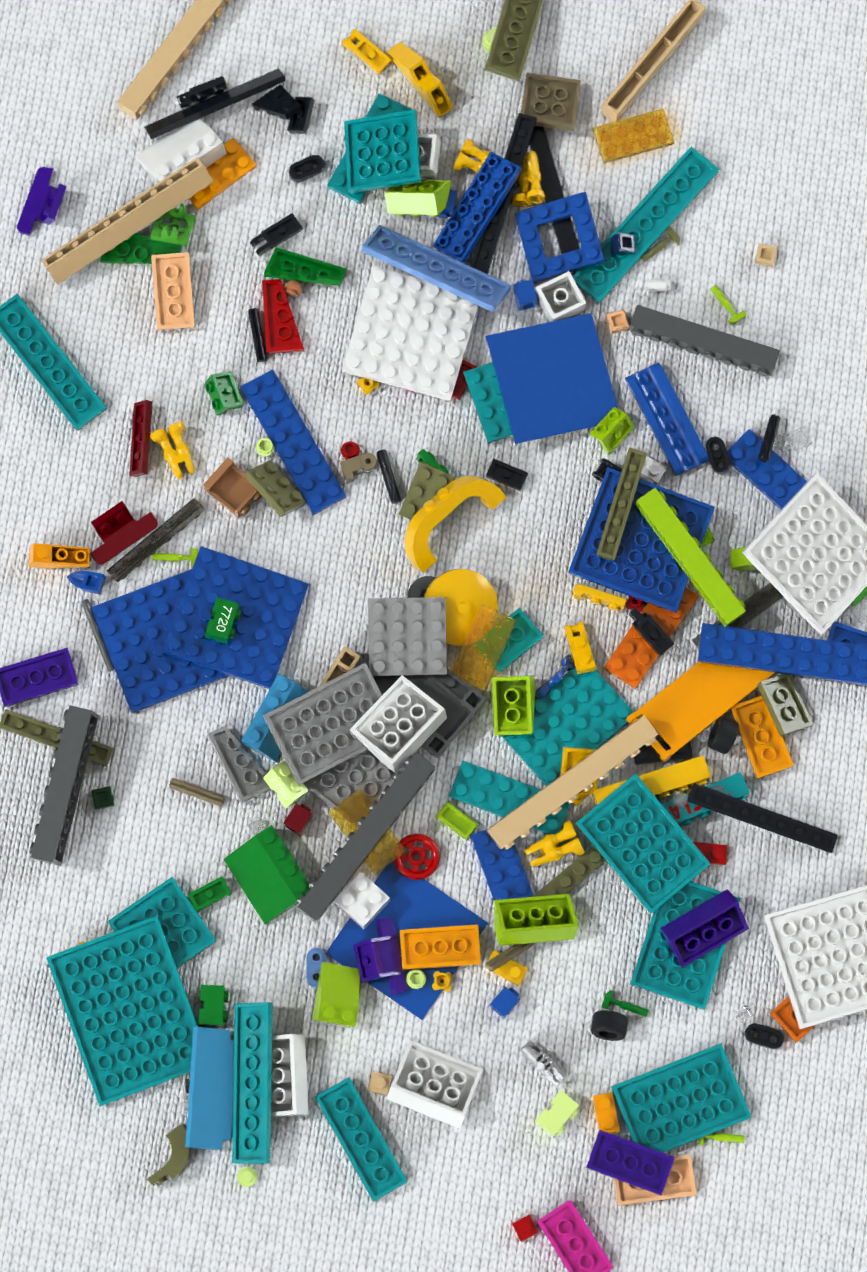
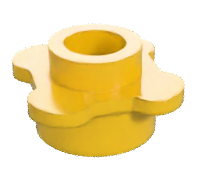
[357,378,379,395]
[432,971,452,992]

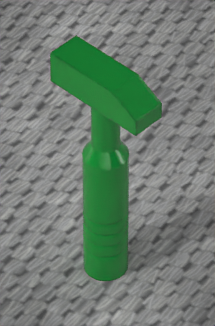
[601,990,649,1017]

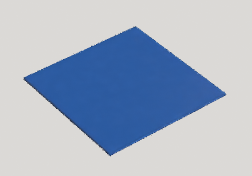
[485,313,618,444]
[325,858,488,1020]

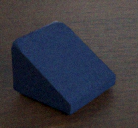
[611,233,635,255]

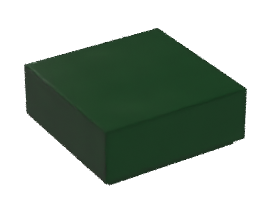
[92,786,115,810]

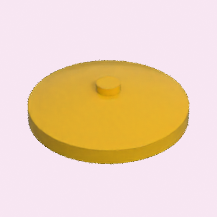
[424,569,498,646]

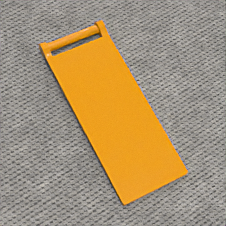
[626,662,775,762]

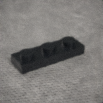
[634,741,693,765]

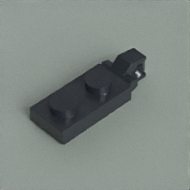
[176,76,227,108]
[629,607,675,657]

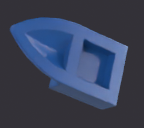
[67,571,106,594]

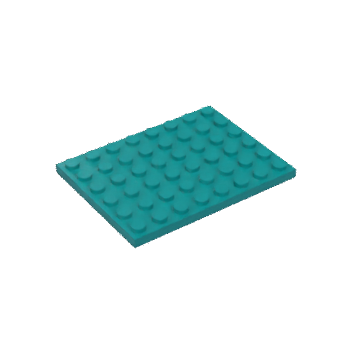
[46,916,198,1107]

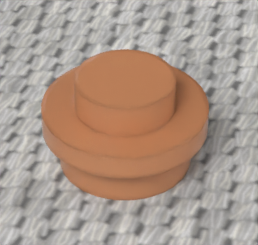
[284,280,302,297]

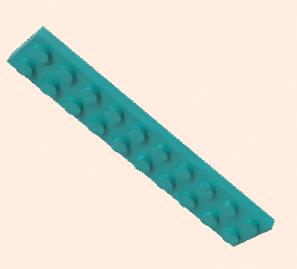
[573,146,719,304]

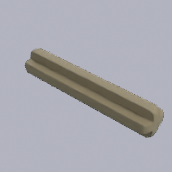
[169,778,225,807]
[486,943,535,972]

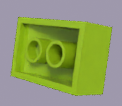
[492,675,535,735]
[312,962,360,1027]

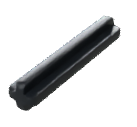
[248,308,267,362]
[759,414,780,463]
[376,449,401,504]

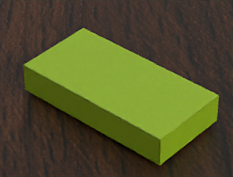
[436,801,478,841]

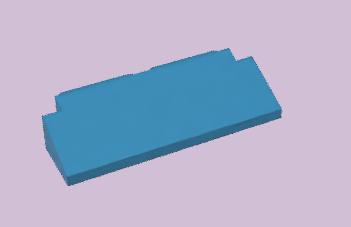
[185,1027,234,1150]

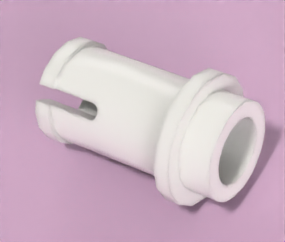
[648,278,670,293]

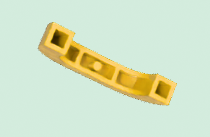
[404,476,506,573]

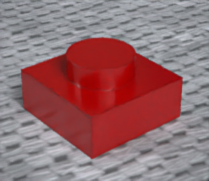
[512,1214,539,1242]

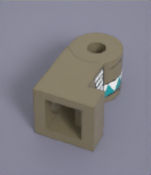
[340,453,376,484]

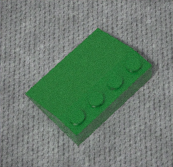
[223,825,311,925]

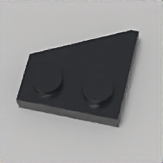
[252,84,302,120]

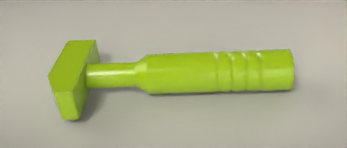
[710,285,746,324]
[153,548,198,568]
[698,1133,744,1145]

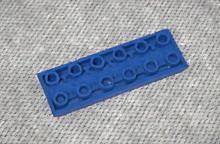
[432,152,521,263]
[625,362,709,477]

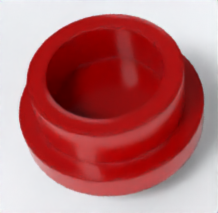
[341,441,360,460]

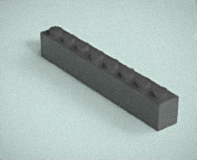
[629,305,780,376]

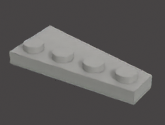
[207,726,271,803]

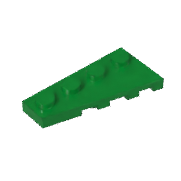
[100,233,182,264]
[264,247,346,286]

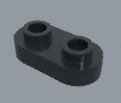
[289,155,324,182]
[706,437,731,474]
[744,1023,784,1050]

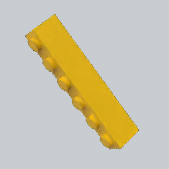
[592,755,711,805]

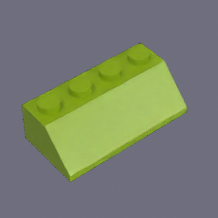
[494,894,578,946]

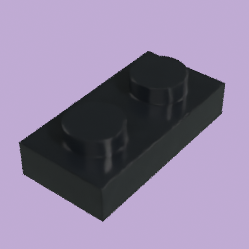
[287,97,315,134]
[486,458,528,492]

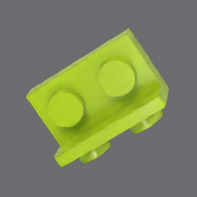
[590,407,634,454]

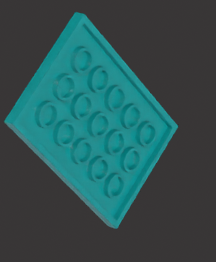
[500,668,634,786]
[575,773,710,914]
[630,881,741,1010]
[611,1043,752,1153]

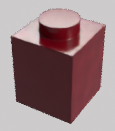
[283,804,313,836]

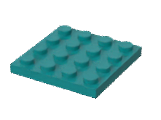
[344,109,421,193]
[463,362,513,444]
[107,877,216,969]

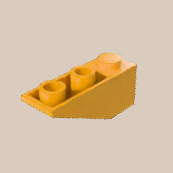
[28,543,90,569]

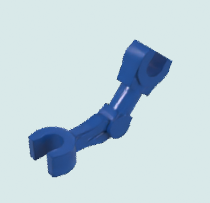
[535,654,575,699]

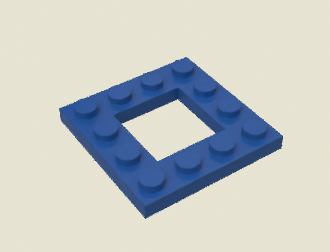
[514,192,605,284]

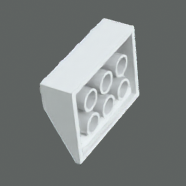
[135,119,227,183]
[350,675,447,773]
[271,1034,309,1118]
[386,1040,483,1128]

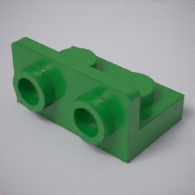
[205,371,244,416]

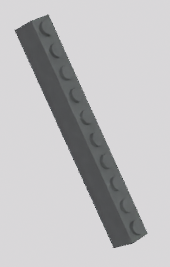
[297,753,436,923]

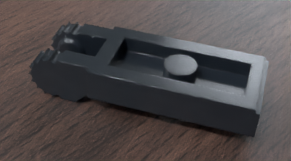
[250,213,303,256]

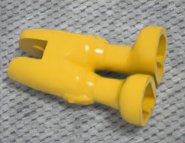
[453,138,490,174]
[512,151,545,207]
[150,421,195,480]
[525,820,585,867]

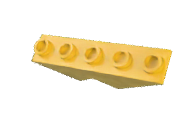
[386,42,454,118]

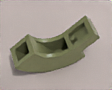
[147,1124,191,1186]

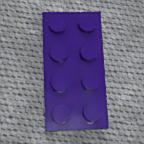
[0,648,79,707]
[586,1130,675,1196]

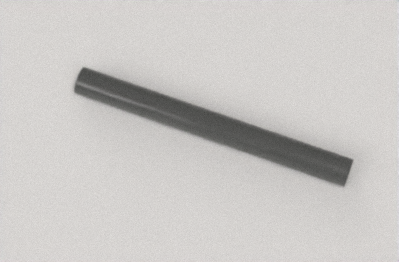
[81,599,115,672]

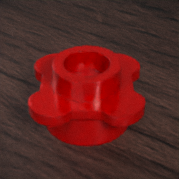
[625,596,644,612]

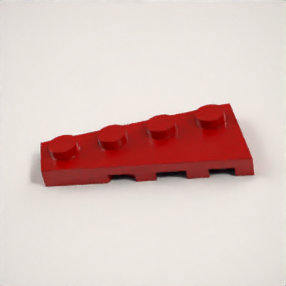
[262,279,304,354]

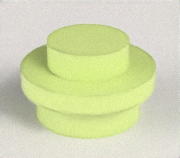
[256,438,275,457]
[406,969,426,989]
[237,1167,257,1187]

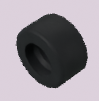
[708,716,739,754]
[591,1010,628,1041]

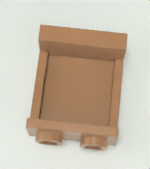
[203,457,262,518]

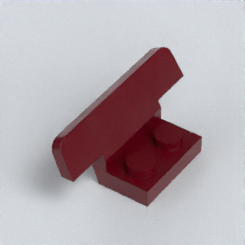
[90,501,158,565]

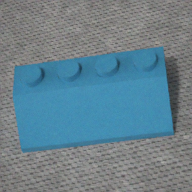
[241,674,308,762]

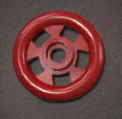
[393,834,440,880]

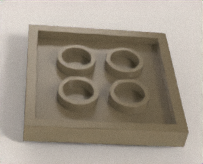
[521,73,581,131]

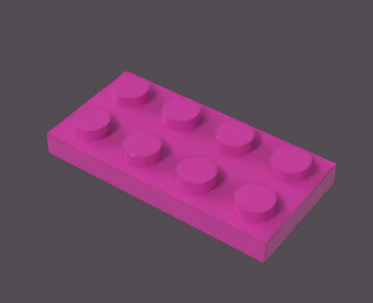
[536,1200,614,1272]

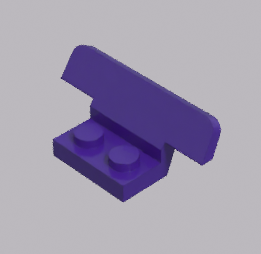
[17,167,67,236]
[353,918,408,996]

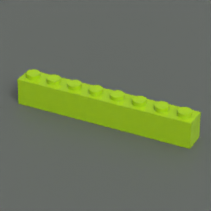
[635,488,746,627]

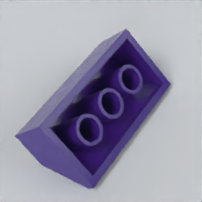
[660,889,749,968]

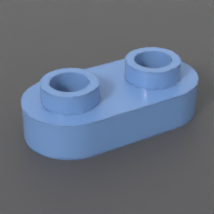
[307,948,326,988]

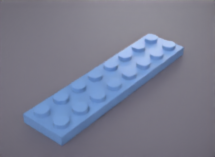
[361,225,511,312]

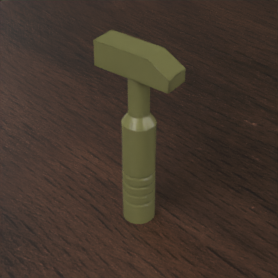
[641,227,680,262]

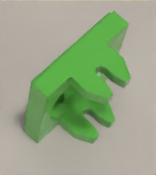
[151,203,196,246]

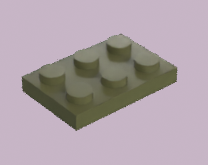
[244,460,306,517]
[399,462,456,529]
[757,674,813,737]

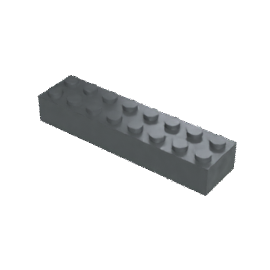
[29,705,99,866]

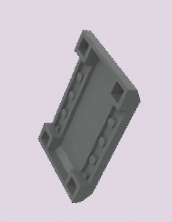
[367,662,487,759]

